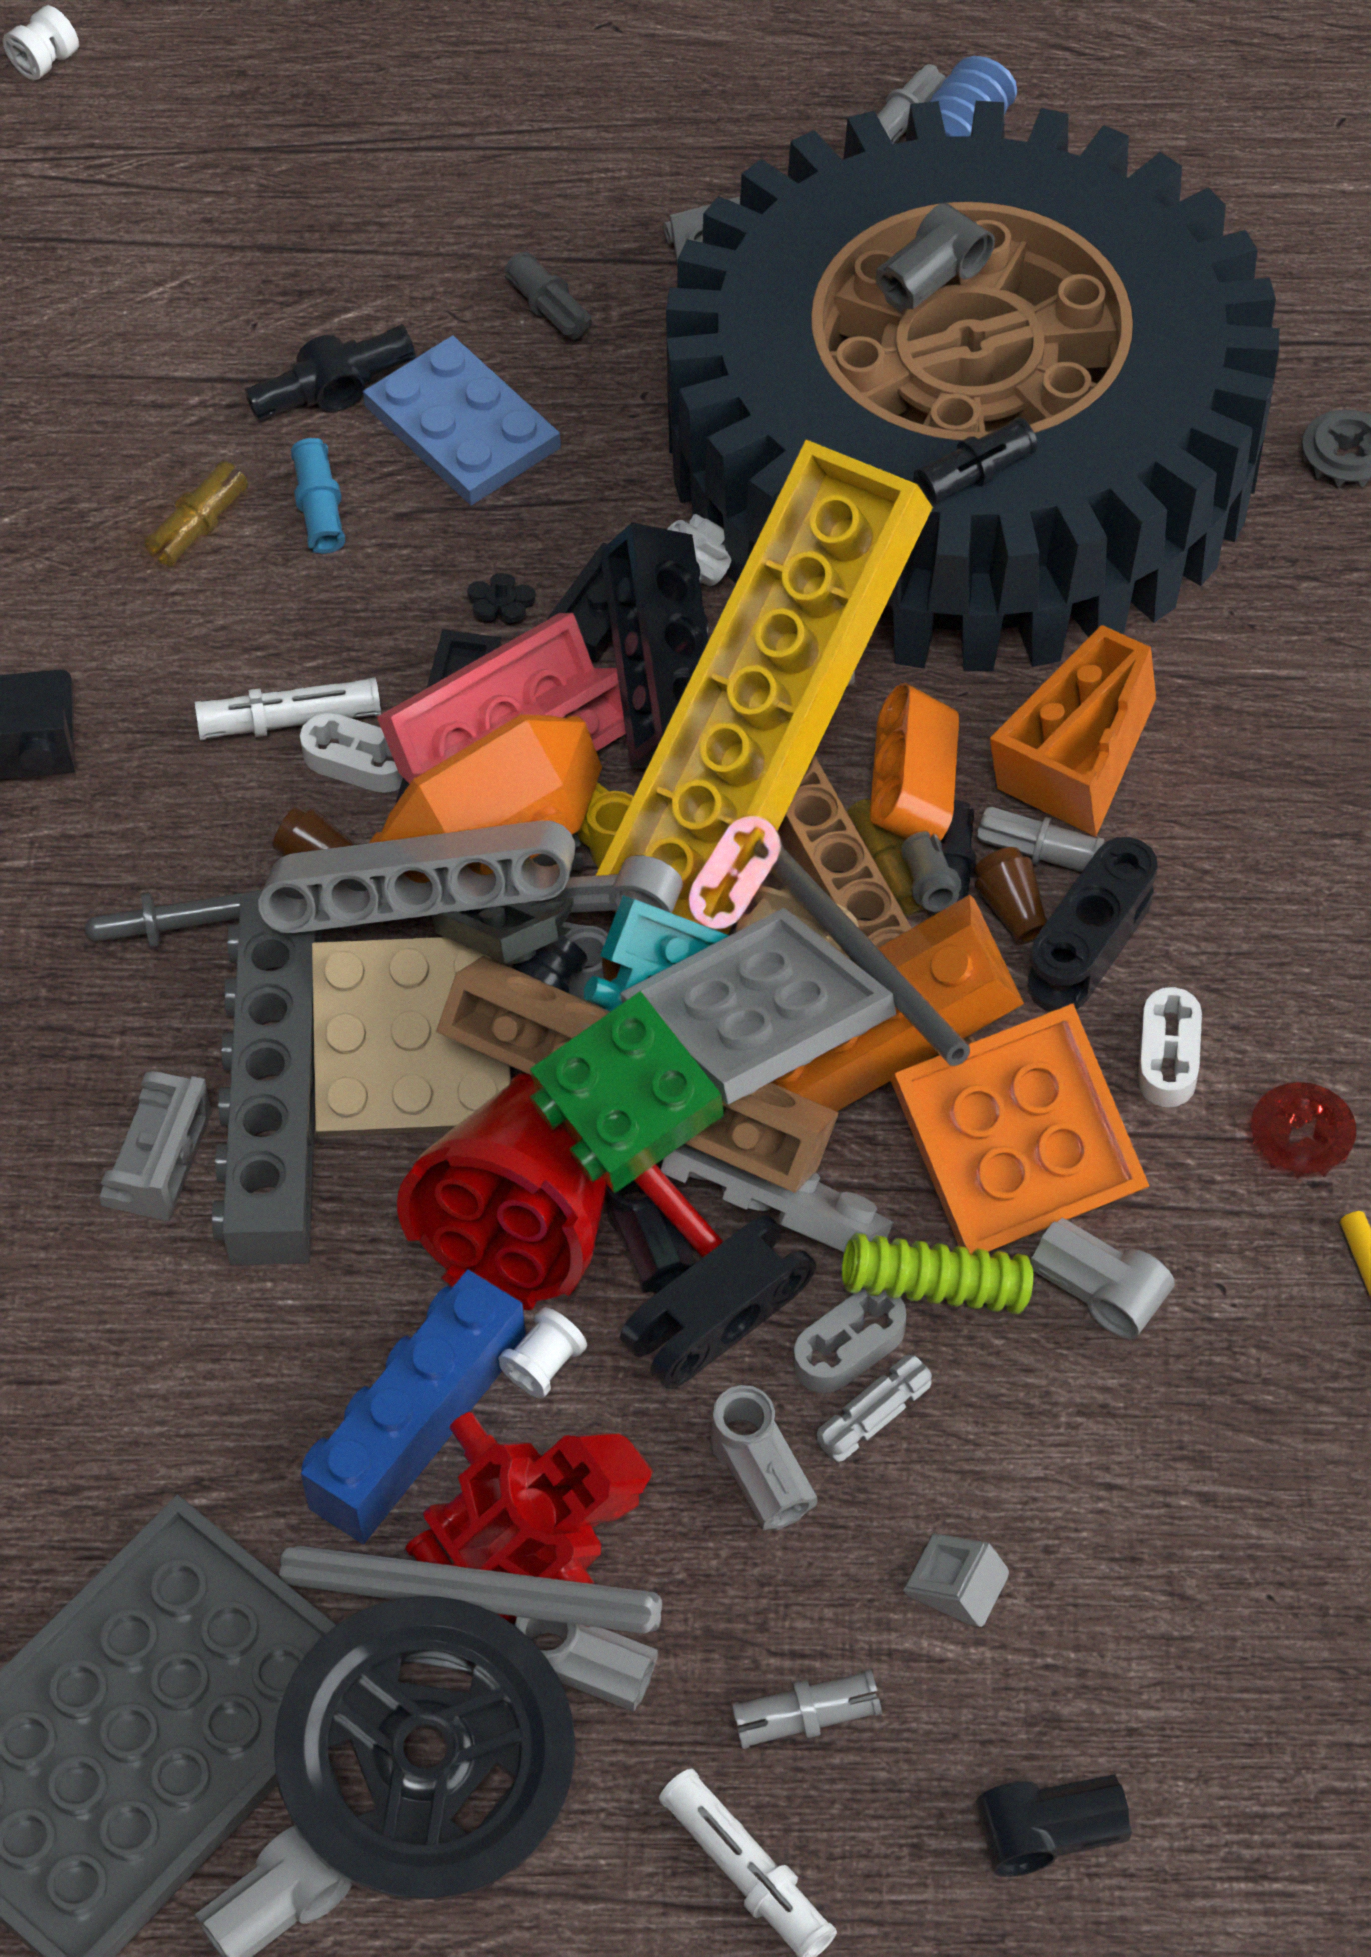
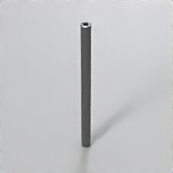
[754,836,970,1066]

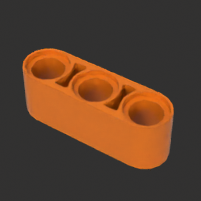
[870,683,959,841]

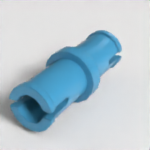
[291,438,345,554]

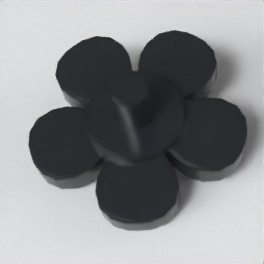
[467,573,536,623]

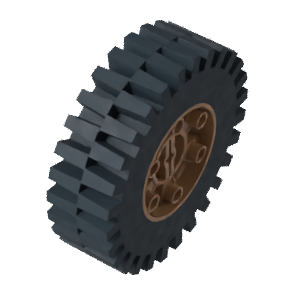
[666,100,1280,672]

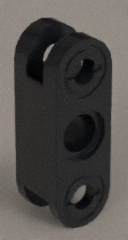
[1028,837,1158,1012]
[620,1215,816,1389]

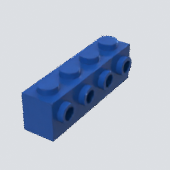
[301,1269,526,1545]

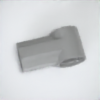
[1031,1217,1175,1340]
[710,1385,817,1531]
[515,1616,658,1712]
[195,1826,352,1957]

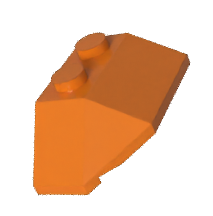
[369,714,602,883]

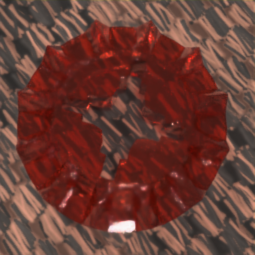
[1250,1082,1357,1180]

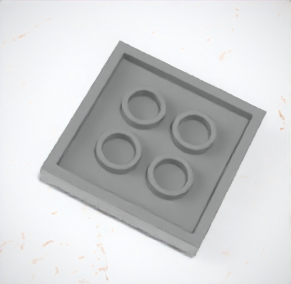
[620,908,896,1105]

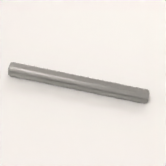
[279,1546,663,1634]

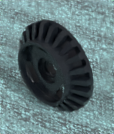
[274,1596,575,1902]

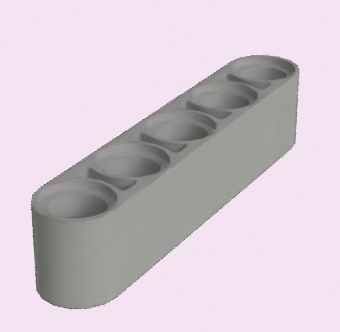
[258,820,575,933]

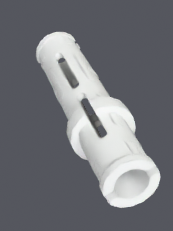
[195,677,381,740]
[659,1769,837,1957]

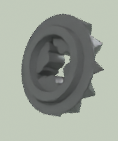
[1302,409,1371,489]

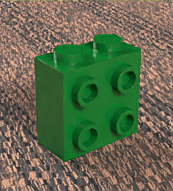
[529,991,724,1194]

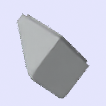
[903,1533,1009,1627]

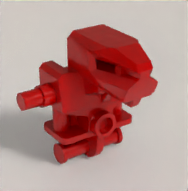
[405,1412,654,1628]

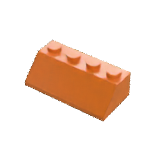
[771,895,1024,1112]

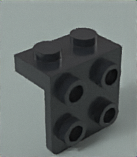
[0,670,75,779]

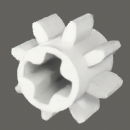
[667,514,731,586]

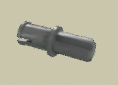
[505,251,592,339]

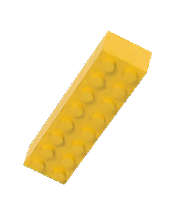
[596,440,933,935]

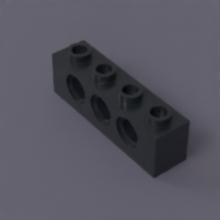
[600,522,709,769]

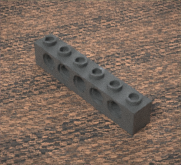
[212,898,323,1265]

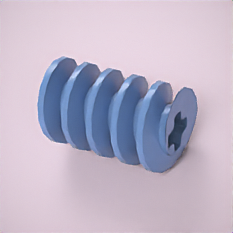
[929,56,1017,137]

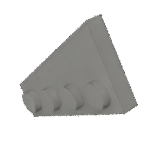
[660,1144,894,1252]

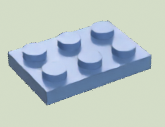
[363,335,561,506]

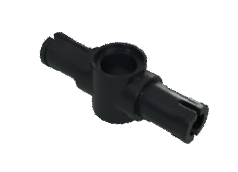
[244,324,416,423]

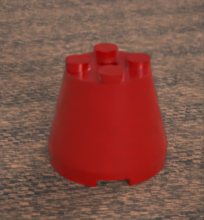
[397,1073,607,1310]

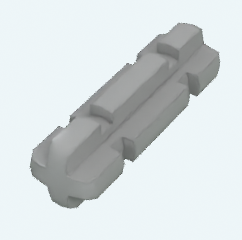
[816,1355,932,1462]

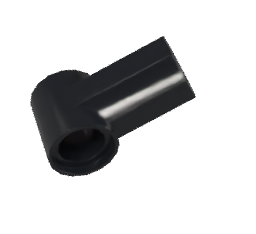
[606,1163,696,1293]
[975,1774,1132,1877]

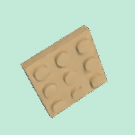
[312,937,511,1137]

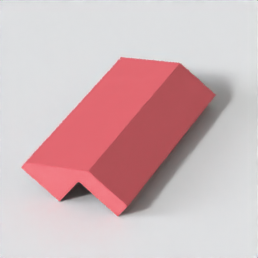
[377,613,626,784]

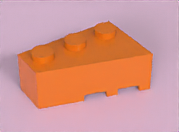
[990,625,1156,837]

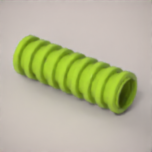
[842,1232,1033,1314]

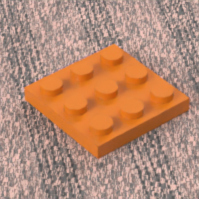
[889,1004,1149,1254]

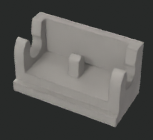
[99,1071,212,1222]

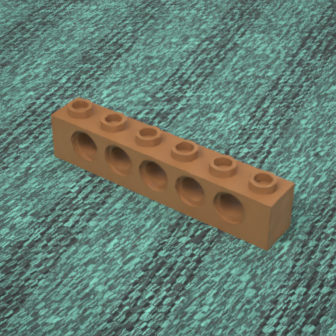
[436,956,839,1193]

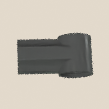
[876,203,995,312]

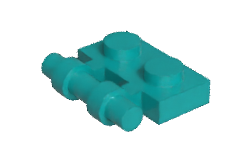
[583,895,729,1012]

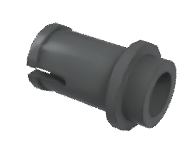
[901,831,961,912]

